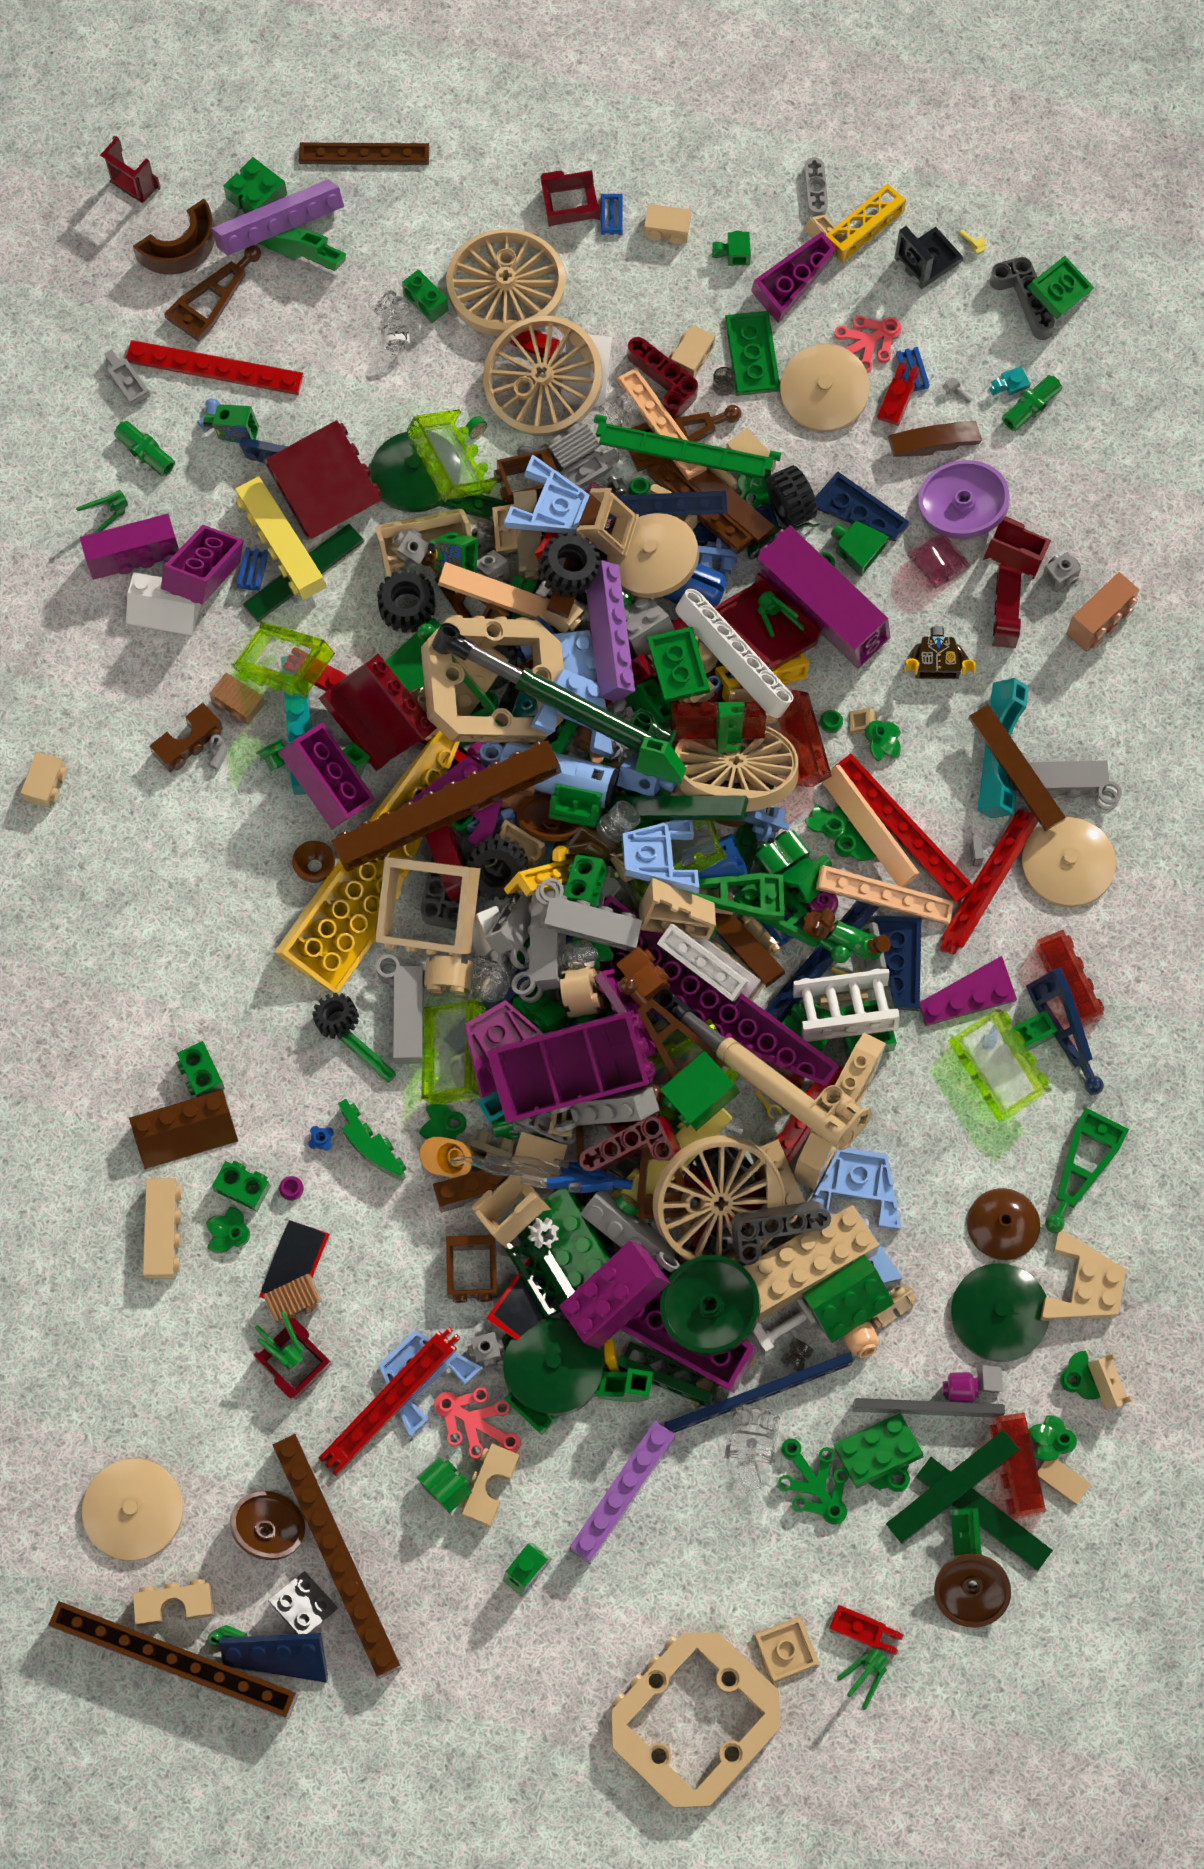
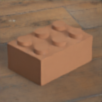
[1066,572,1140,652]

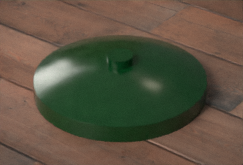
[370,430,461,512]
[660,1255,761,1355]
[951,1263,1049,1362]
[503,1318,603,1417]

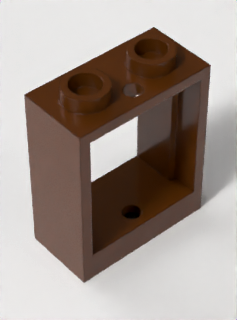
[494,449,556,505]
[446,1235,497,1303]

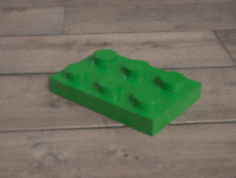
[1027,256,1094,319]
[647,627,710,703]
[833,1413,924,1489]

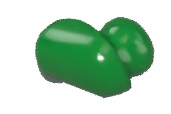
[208,1625,247,1647]

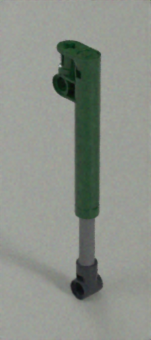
[432,623,677,753]

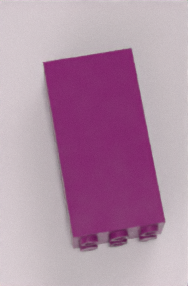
[757,526,891,669]
[487,1009,656,1123]

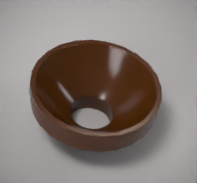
[292,840,335,883]

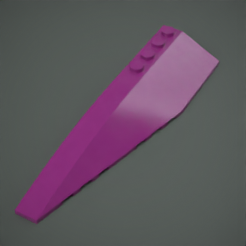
[567,895,840,1086]

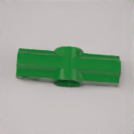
[1002,375,1062,432]
[114,420,175,477]

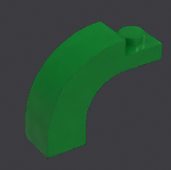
[594,1368,653,1402]

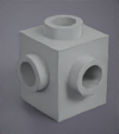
[390,529,429,564]
[477,550,511,582]
[1042,552,1081,592]
[468,1330,505,1368]

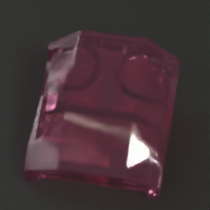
[907,534,971,589]

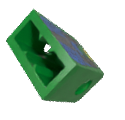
[203,404,259,443]
[428,532,478,573]
[502,1543,552,1597]

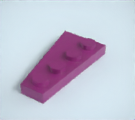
[920,956,1017,1026]
[594,968,659,1058]

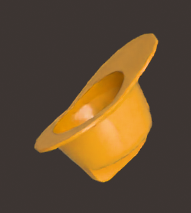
[419,1137,476,1178]

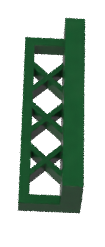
[503,1222,575,1318]
[617,1342,719,1407]

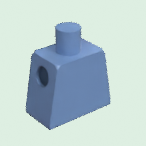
[617,752,677,796]

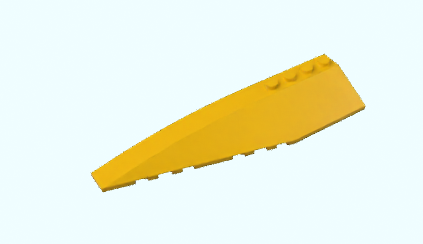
[274,730,460,994]

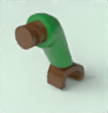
[804,907,891,960]

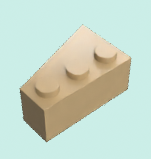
[639,878,716,940]

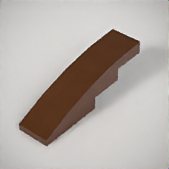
[888,421,982,457]

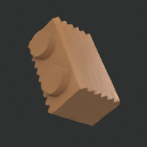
[209,673,265,725]
[263,1274,322,1325]

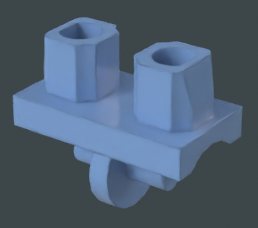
[698,537,738,574]
[742,807,790,842]

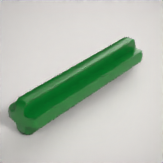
[339,1030,396,1083]

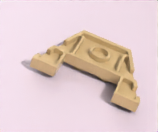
[1040,1230,1126,1321]

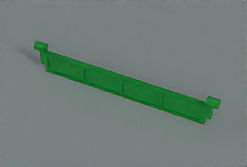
[594,414,782,479]

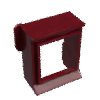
[100,136,161,203]
[540,170,600,227]
[983,516,1051,579]
[253,1318,332,1400]

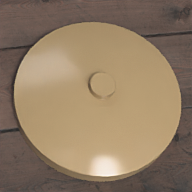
[780,344,870,432]
[607,513,699,598]
[1021,817,1116,907]
[82,1459,184,1561]

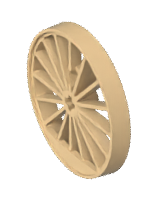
[446,229,565,337]
[483,315,603,436]
[675,721,798,812]
[653,1135,785,1263]

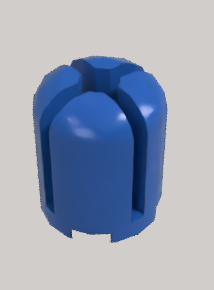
[662,563,727,607]
[682,833,748,890]

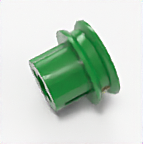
[256,739,286,771]

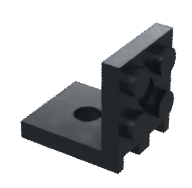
[894,226,963,289]

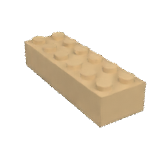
[743,1205,880,1323]

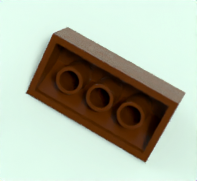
[129,1090,238,1169]

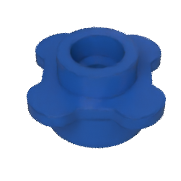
[308,1126,334,1151]

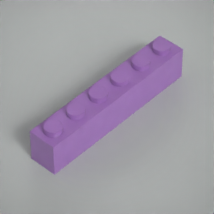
[212,179,344,256]
[586,560,635,702]
[570,1421,676,1565]

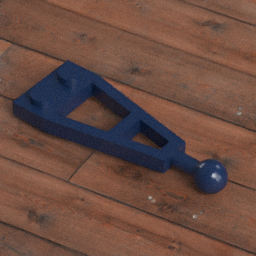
[1026,968,1104,1095]

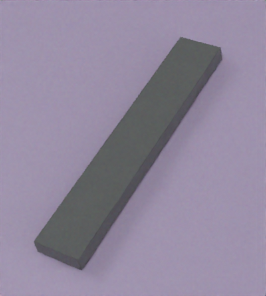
[853,1398,1005,1418]

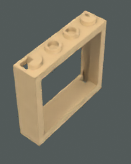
[375,857,480,958]

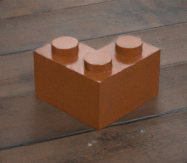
[616,946,671,1001]

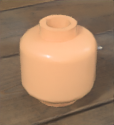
[843,1321,879,1358]

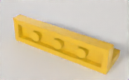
[826,183,906,263]
[715,653,810,702]
[504,857,591,897]

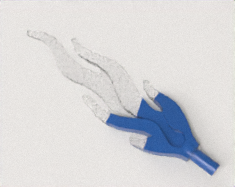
[450,1153,633,1193]

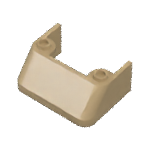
[375,509,472,576]

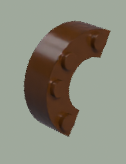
[133,199,215,275]

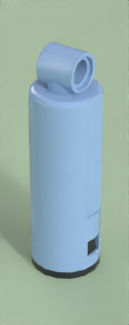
[480,741,620,810]

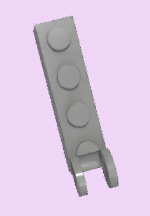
[1013,760,1122,810]
[534,878,642,951]
[485,890,554,975]
[512,891,566,1003]
[376,955,424,1064]
[549,1087,659,1132]
[580,1190,680,1279]

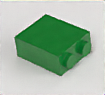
[660,1051,741,1131]

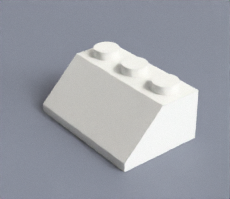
[126,572,201,636]

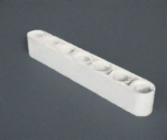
[675,589,793,718]

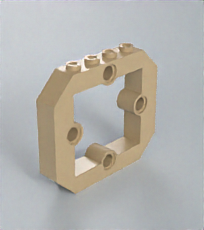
[421,615,564,743]
[794,1033,886,1190]
[611,1632,780,1808]

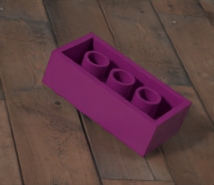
[79,513,179,580]
[161,524,244,605]
[279,722,376,830]
[559,1240,670,1349]

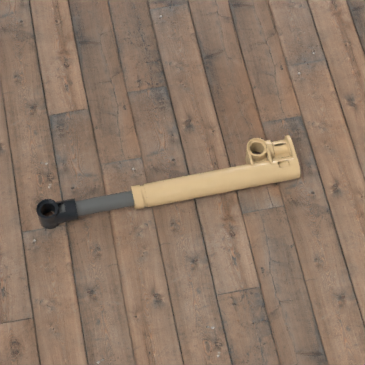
[654,989,872,1150]

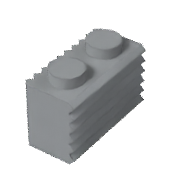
[546,423,600,472]

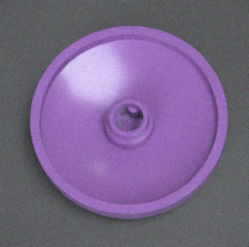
[918,460,1010,539]

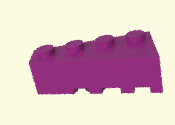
[751,232,836,323]

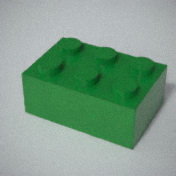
[802,1255,894,1343]

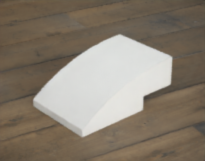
[560,334,612,408]

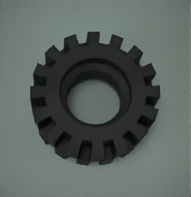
[312,993,359,1039]

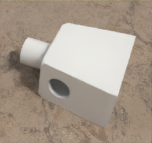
[472,906,508,967]

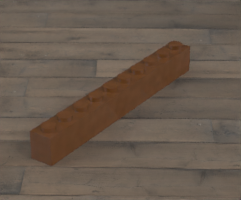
[331,741,562,872]
[272,1434,402,1679]
[48,1601,299,1720]

